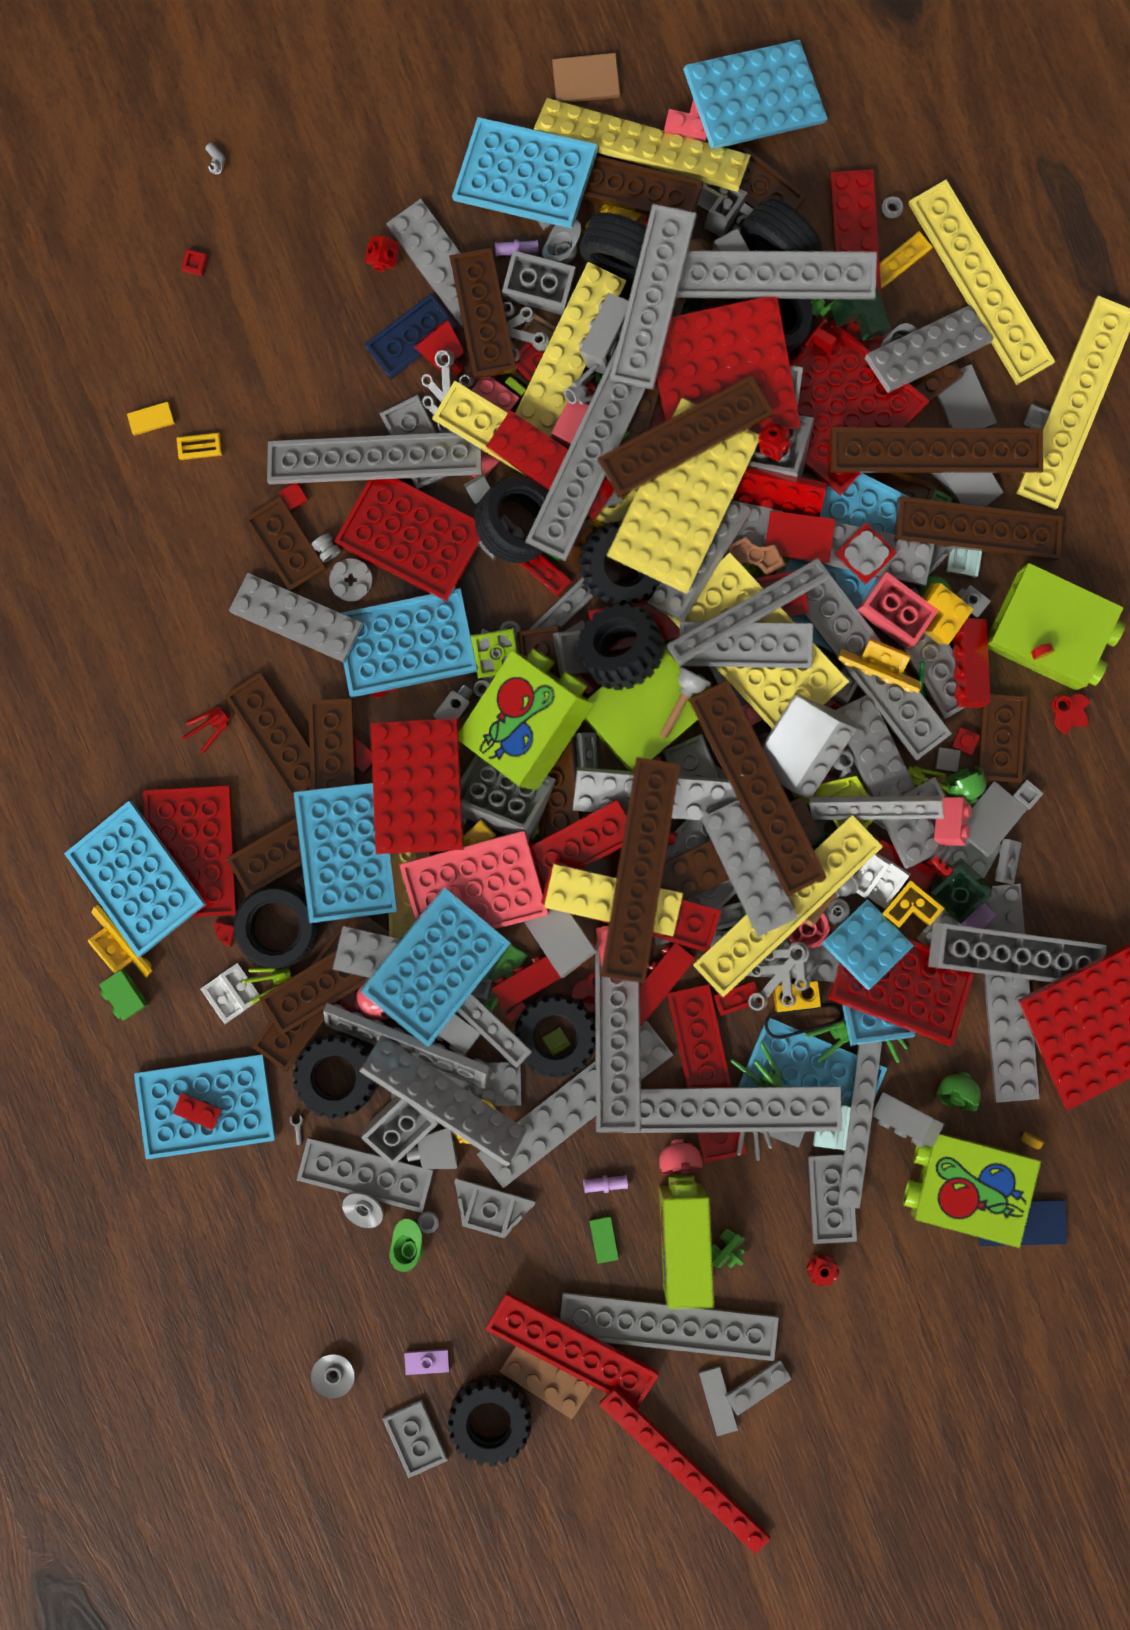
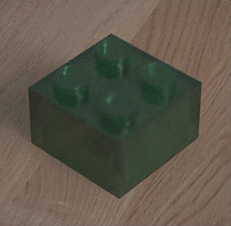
[929,858,992,924]

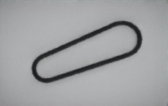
[765,1004,842,1039]

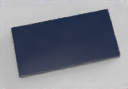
[364,293,458,380]
[978,1199,1067,1246]

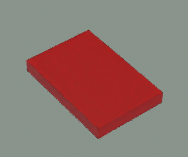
[765,511,835,563]

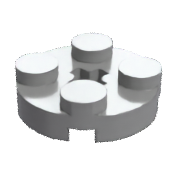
[329,559,373,602]

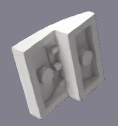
[856,854,910,909]
[200,963,259,1024]

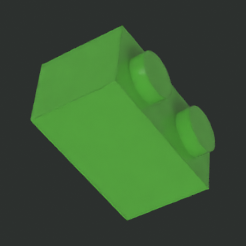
[99,969,149,1021]

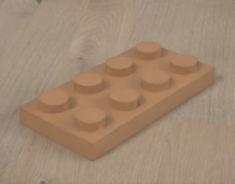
[500,1346,593,1420]

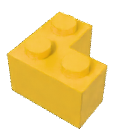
[922,583,973,645]
[882,880,945,928]

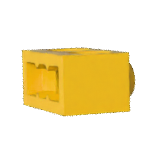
[773,979,821,1012]

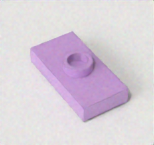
[957,901,998,929]
[404,1348,449,1375]

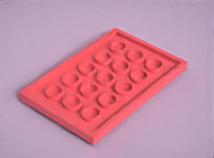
[399,831,549,929]

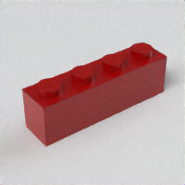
[953,618,991,708]
[640,942,695,1026]
[491,954,579,1011]

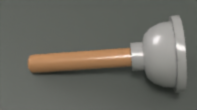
[660,667,711,738]
[806,874,860,926]

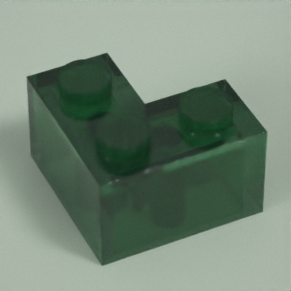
[830,287,891,341]

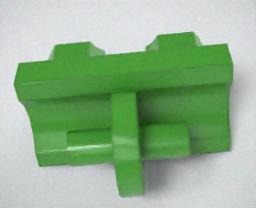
[711,1229,745,1268]

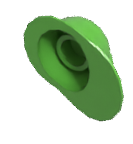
[389,1219,424,1272]

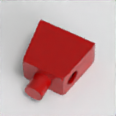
[413,321,464,376]

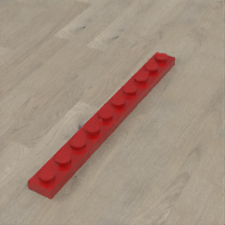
[599,1387,770,1554]

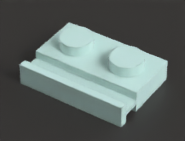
[946,548,982,578]
[813,1105,851,1150]

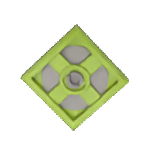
[470,628,518,678]

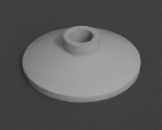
[342,1192,384,1228]
[311,1354,355,1398]

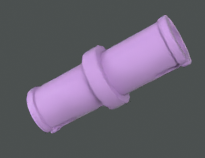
[495,239,538,256]
[583,1175,628,1193]

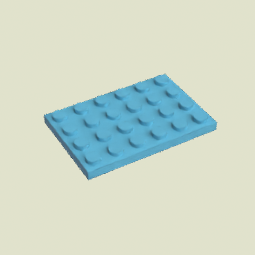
[683,40,828,150]
[452,117,599,229]
[341,588,477,698]
[293,783,397,923]
[64,801,206,957]
[360,887,510,1047]
[737,1018,887,1106]
[134,1054,276,1160]

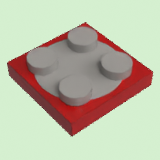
[835,523,897,585]

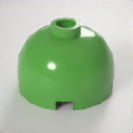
[941,766,986,804]
[936,1072,981,1112]

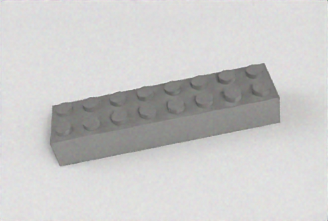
[928,923,1107,982]

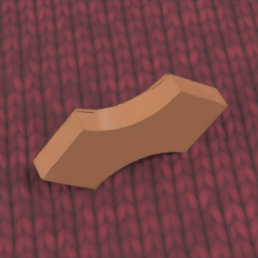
[728,536,786,575]

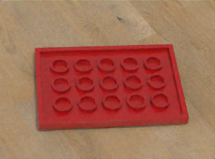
[334,479,480,602]
[371,718,464,854]
[143,786,237,917]
[828,938,975,1046]

